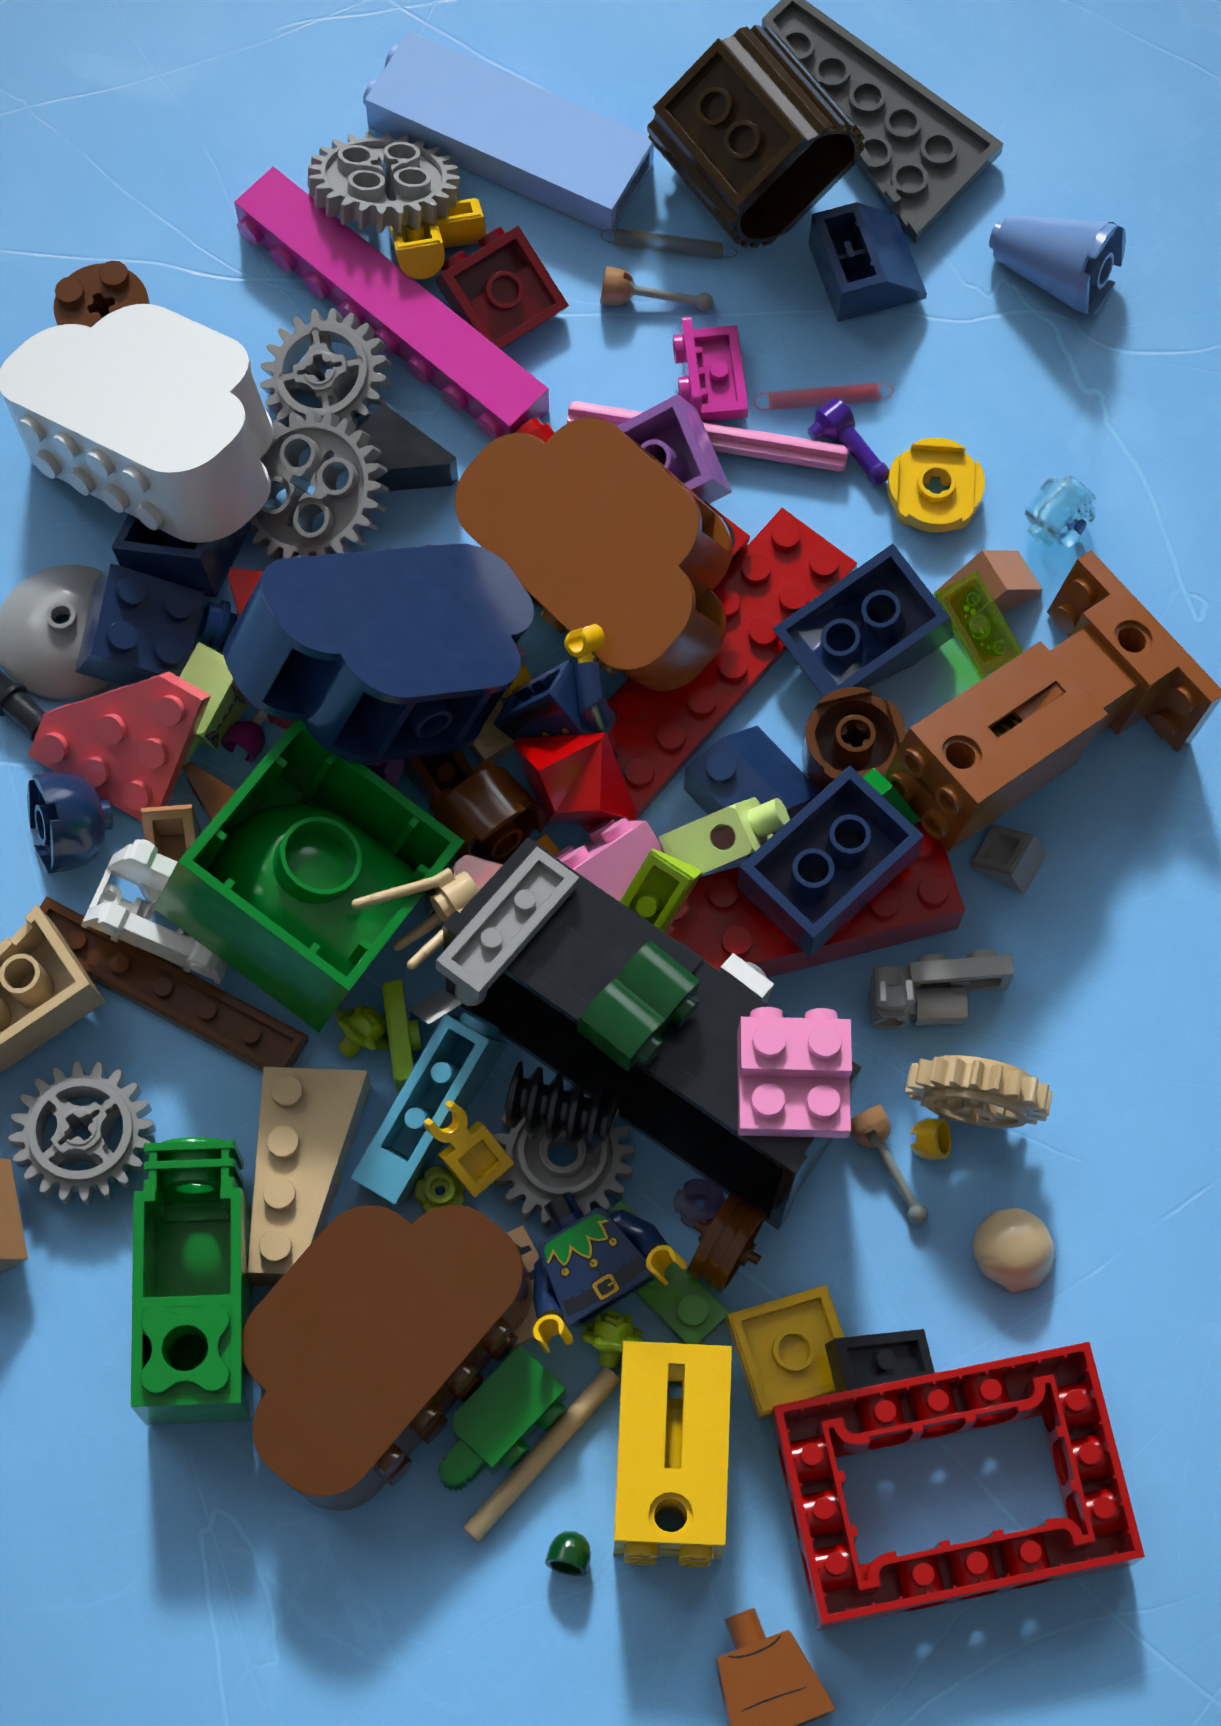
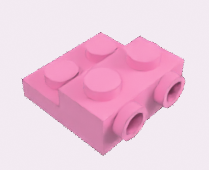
[737,1007,852,1138]

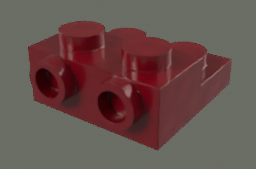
[435,225,569,350]

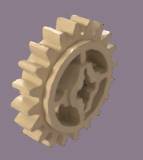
[905,1055,1053,1128]

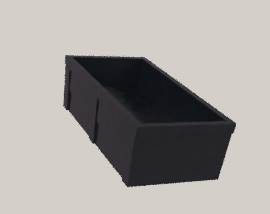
[442,837,861,1231]

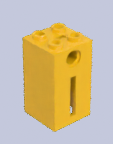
[613,1341,732,1568]

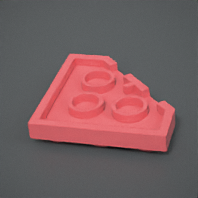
[28,672,211,822]

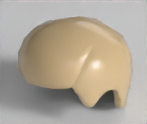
[972,1208,1056,1293]

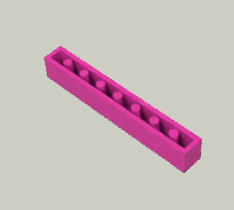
[234,166,549,440]

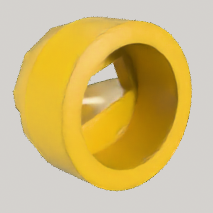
[910,1118,952,1160]

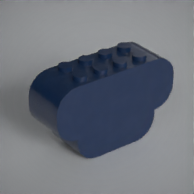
[224,544,534,763]

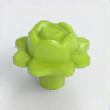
[335,1005,389,1058]
[581,1310,643,1368]

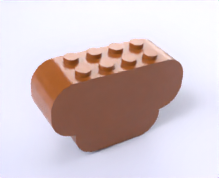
[455,417,733,691]

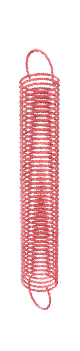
[754,383,894,410]

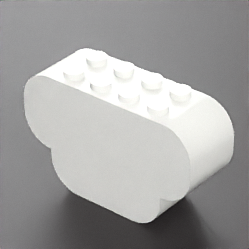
[0,304,274,543]

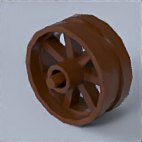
[686,1192,768,1293]

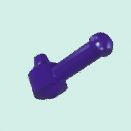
[808,398,890,485]

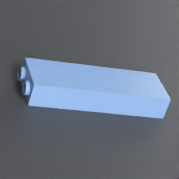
[363,30,654,235]

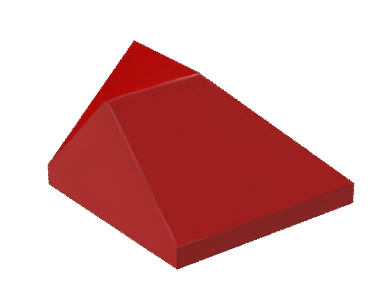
[513,732,637,825]

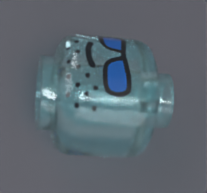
[1024,474,1096,548]

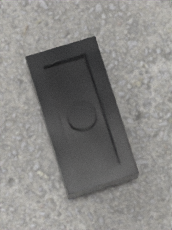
[825,1329,935,1393]

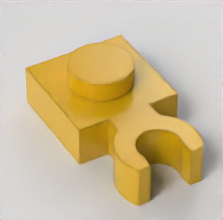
[423,1100,515,1198]

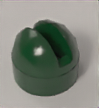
[545,1531,591,1576]

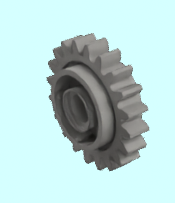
[493,1090,635,1228]

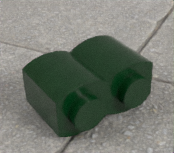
[577,941,700,1072]

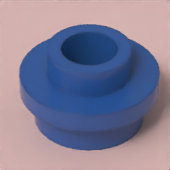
[198,600,237,649]

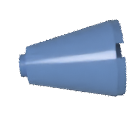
[989,215,1126,315]

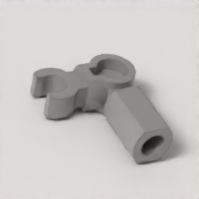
[869,980,968,1029]

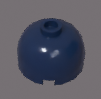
[27,772,113,874]

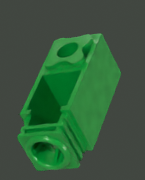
[131,1137,253,1425]

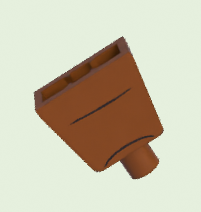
[715,1608,835,1726]

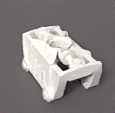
[81,839,228,985]

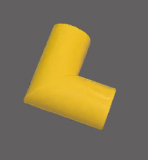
[389,198,486,279]

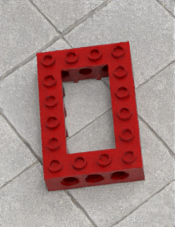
[770,1342,1145,1631]

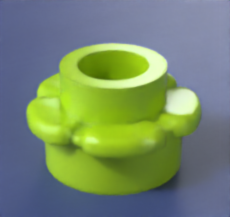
[414,1166,465,1212]

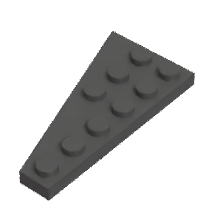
[761,0,1004,244]

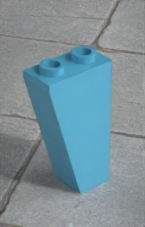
[351,1011,508,1205]

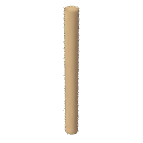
[463,1367,621,1542]

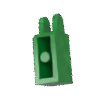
[438,1344,567,1492]

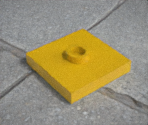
[725,1285,844,1419]

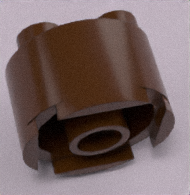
[53,260,150,328]
[802,687,906,791]
[429,759,546,865]

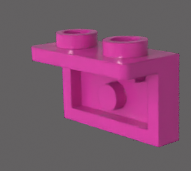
[673,317,748,422]

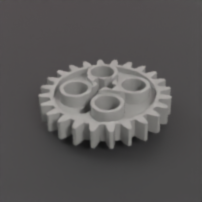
[307,132,460,233]
[249,409,389,560]

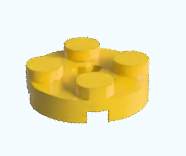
[887,438,985,533]

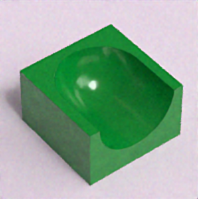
[154,720,464,1033]

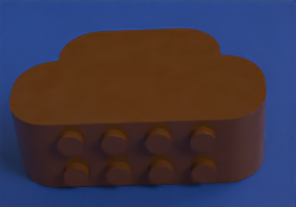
[242,1205,532,1510]

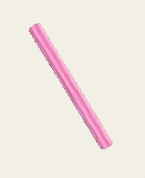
[567,401,849,472]

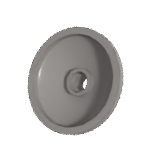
[0,565,115,702]

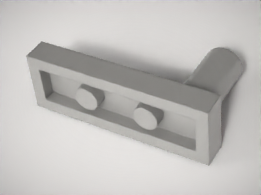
[435,847,579,1006]

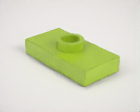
[382,980,422,1093]

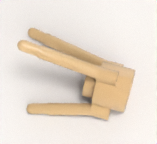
[352,868,479,970]

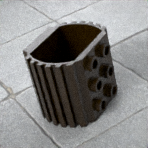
[647,25,865,248]

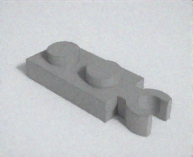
[870,950,1014,992]

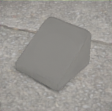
[970,824,1046,893]

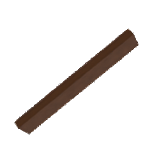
[40,896,309,1072]

